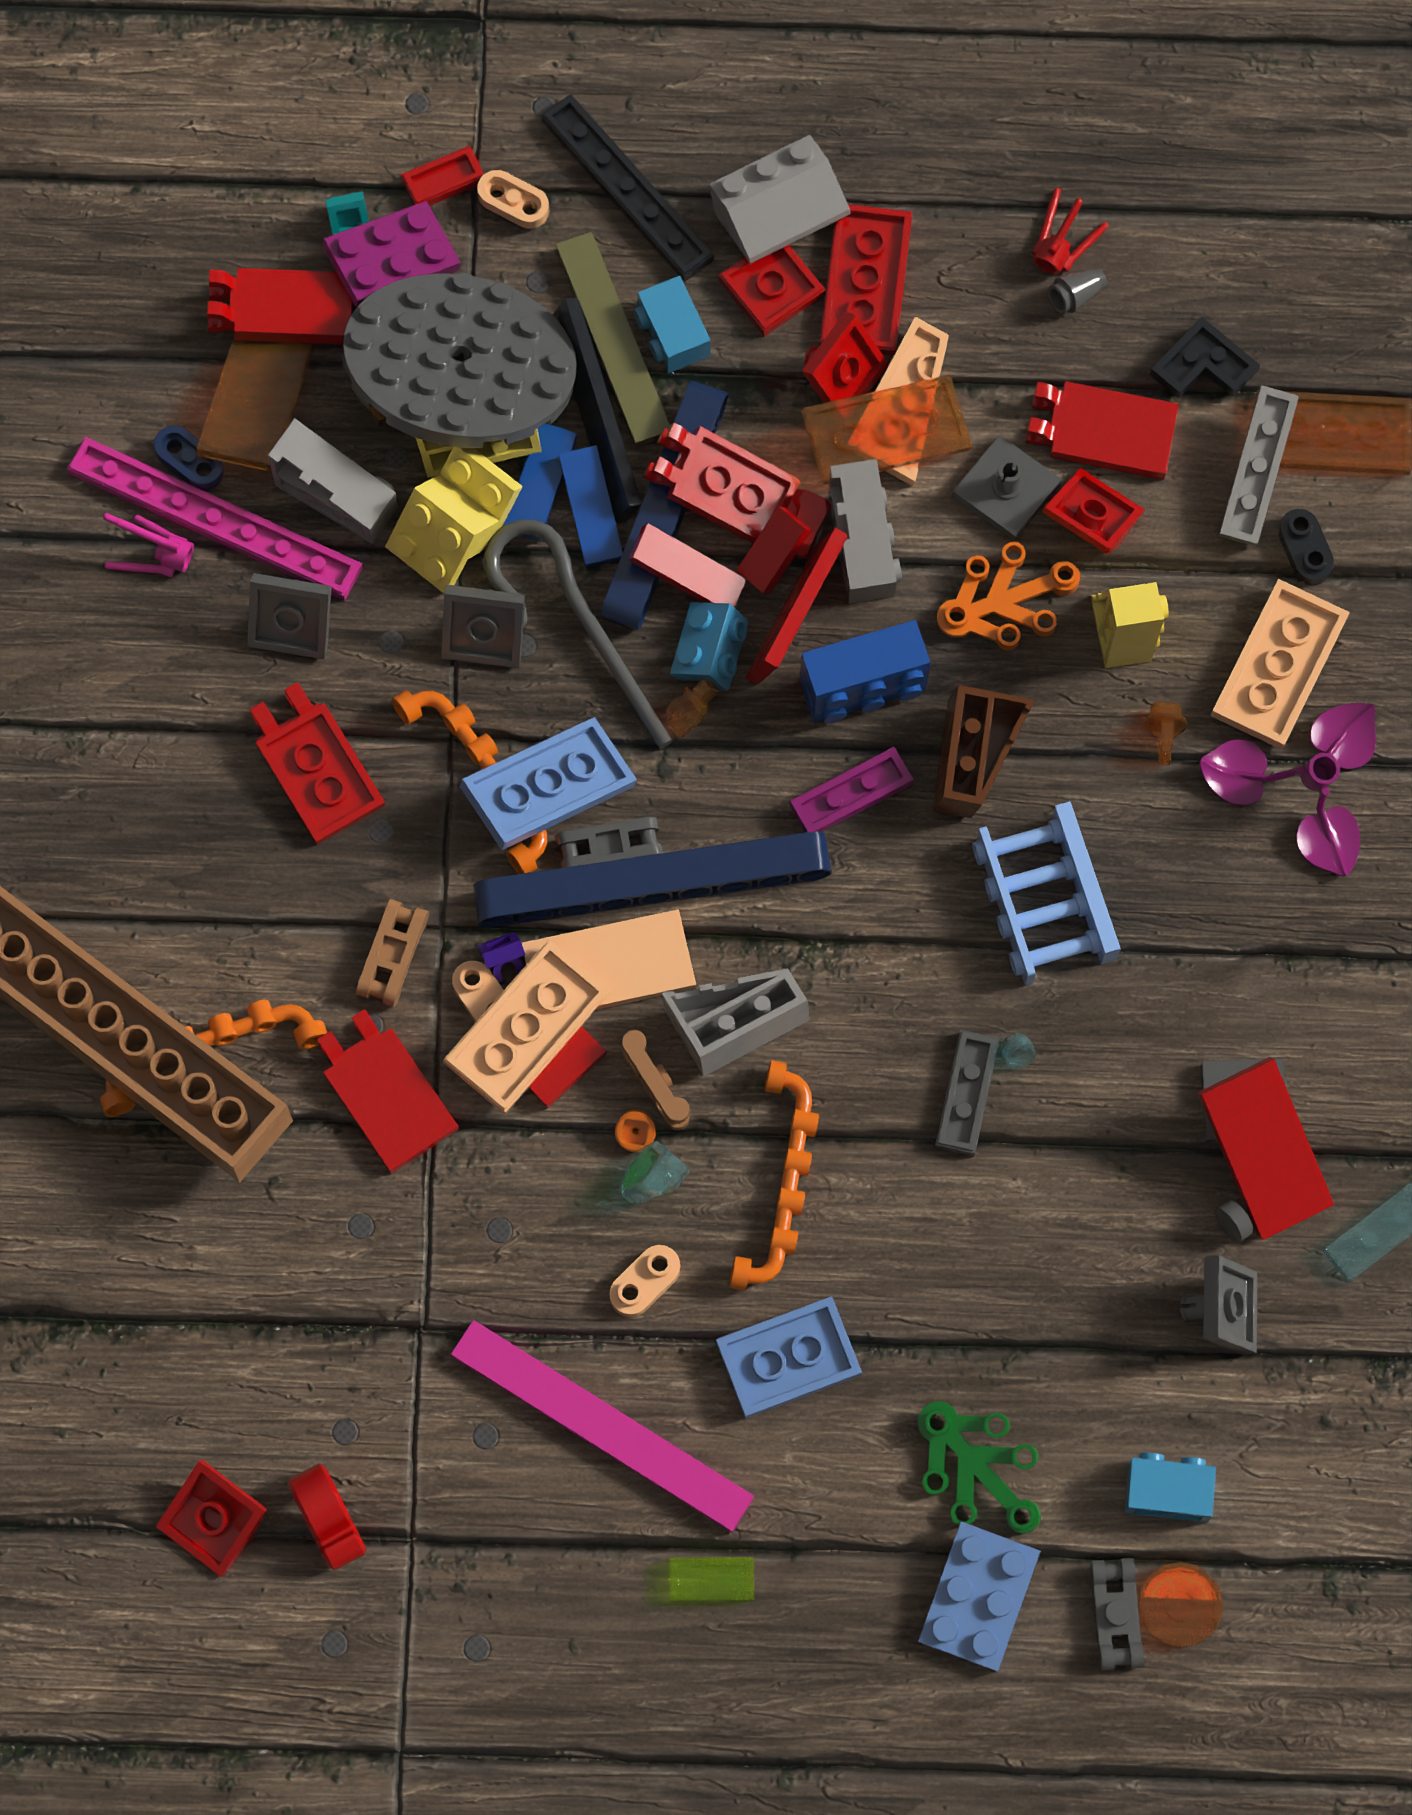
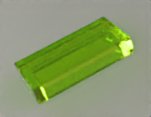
[670,1557,754,1602]

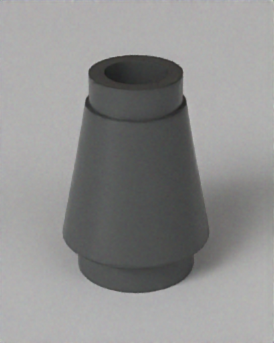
[1048,267,1107,314]

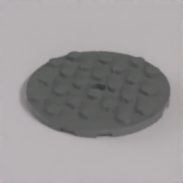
[342,273,576,448]

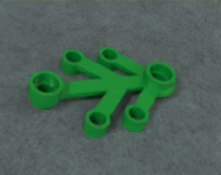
[918,1401,1042,1533]

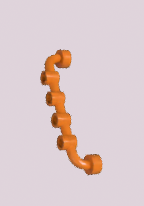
[391,690,547,874]
[99,1000,328,1117]
[729,1060,819,1291]

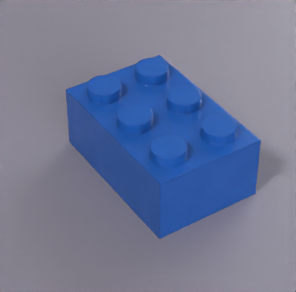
[799,620,931,723]

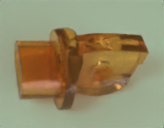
[666,679,719,738]
[1145,702,1187,765]

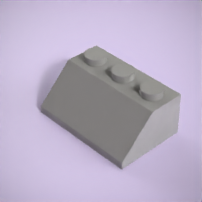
[709,135,851,264]

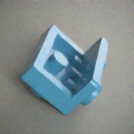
[670,602,748,691]

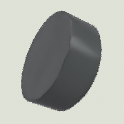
[1215,1200,1253,1242]

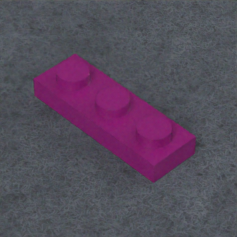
[790,747,914,833]

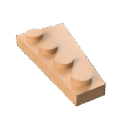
[844,317,949,486]

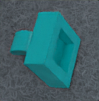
[325,191,369,235]

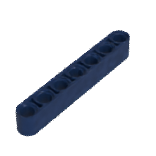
[601,380,729,631]

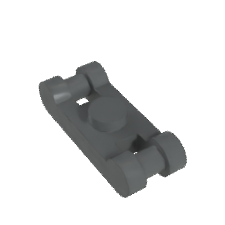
[555,817,663,868]
[1090,1558,1144,1671]

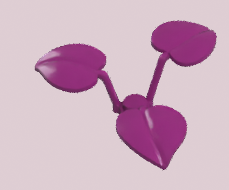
[1199,703,1376,877]

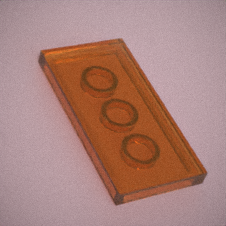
[197,338,314,472]
[801,375,972,485]
[1256,390,1412,475]

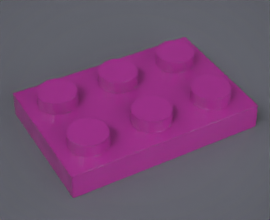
[322,201,461,308]

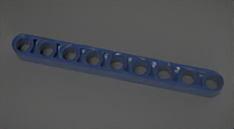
[473,832,832,928]

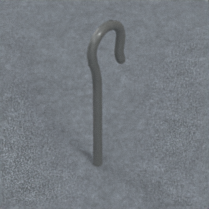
[484,520,672,749]

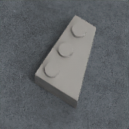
[268,418,398,544]
[827,459,902,604]
[661,968,810,1076]

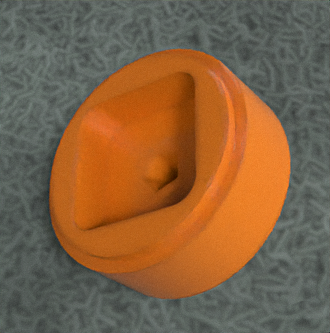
[615,1109,656,1152]

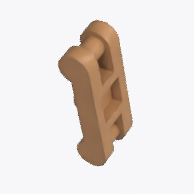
[356,899,429,1007]
[622,1030,690,1131]

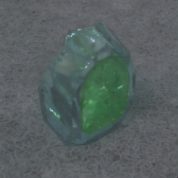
[620,1141,691,1204]

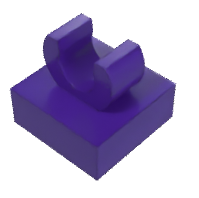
[477,931,525,982]

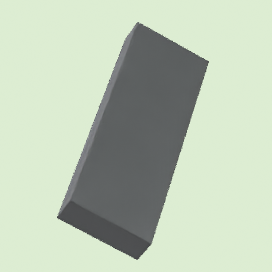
[934,1029,1000,1157]

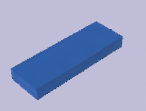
[503,423,578,542]
[558,445,623,568]

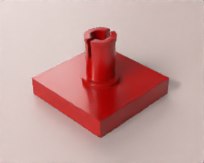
[802,312,889,423]

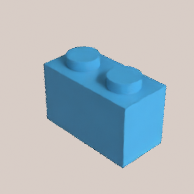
[634,276,711,373]
[1124,1452,1216,1523]

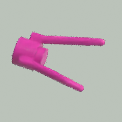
[103,513,194,578]

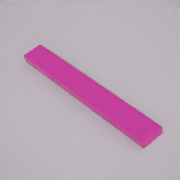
[67,436,363,601]
[451,1320,754,1533]

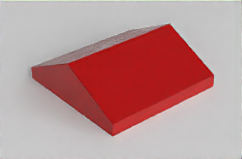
[1042,468,1145,555]
[156,1459,268,1577]

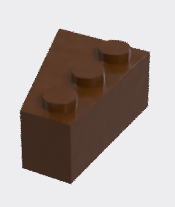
[933,685,1035,818]

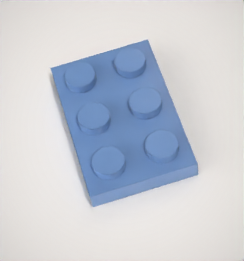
[716,1296,862,1419]
[918,1522,1041,1671]

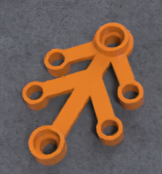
[937,542,1080,651]

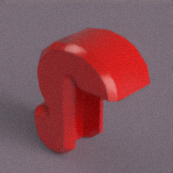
[287,1463,367,1571]

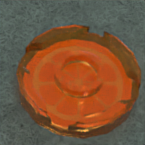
[1138,1562,1223,1648]

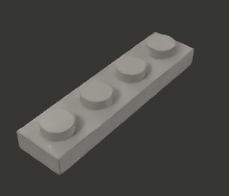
[1218,385,1299,547]

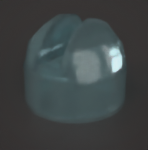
[1001,1033,1036,1069]

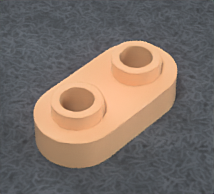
[478,170,549,229]
[452,961,504,1023]
[610,1245,680,1317]

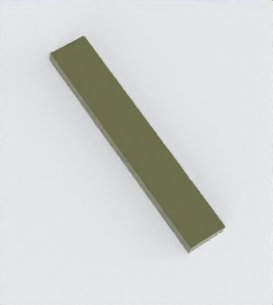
[556,232,670,448]

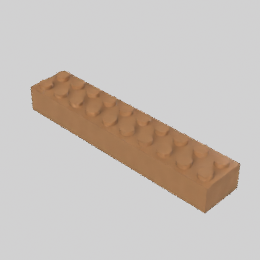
[0,886,293,1183]

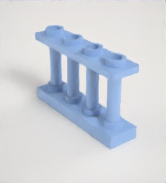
[972,801,1121,985]

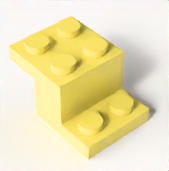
[385,447,523,593]

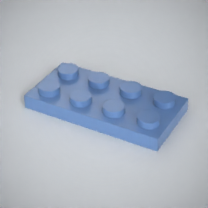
[459,717,637,850]

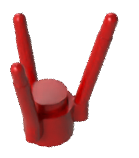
[1031,188,1109,275]

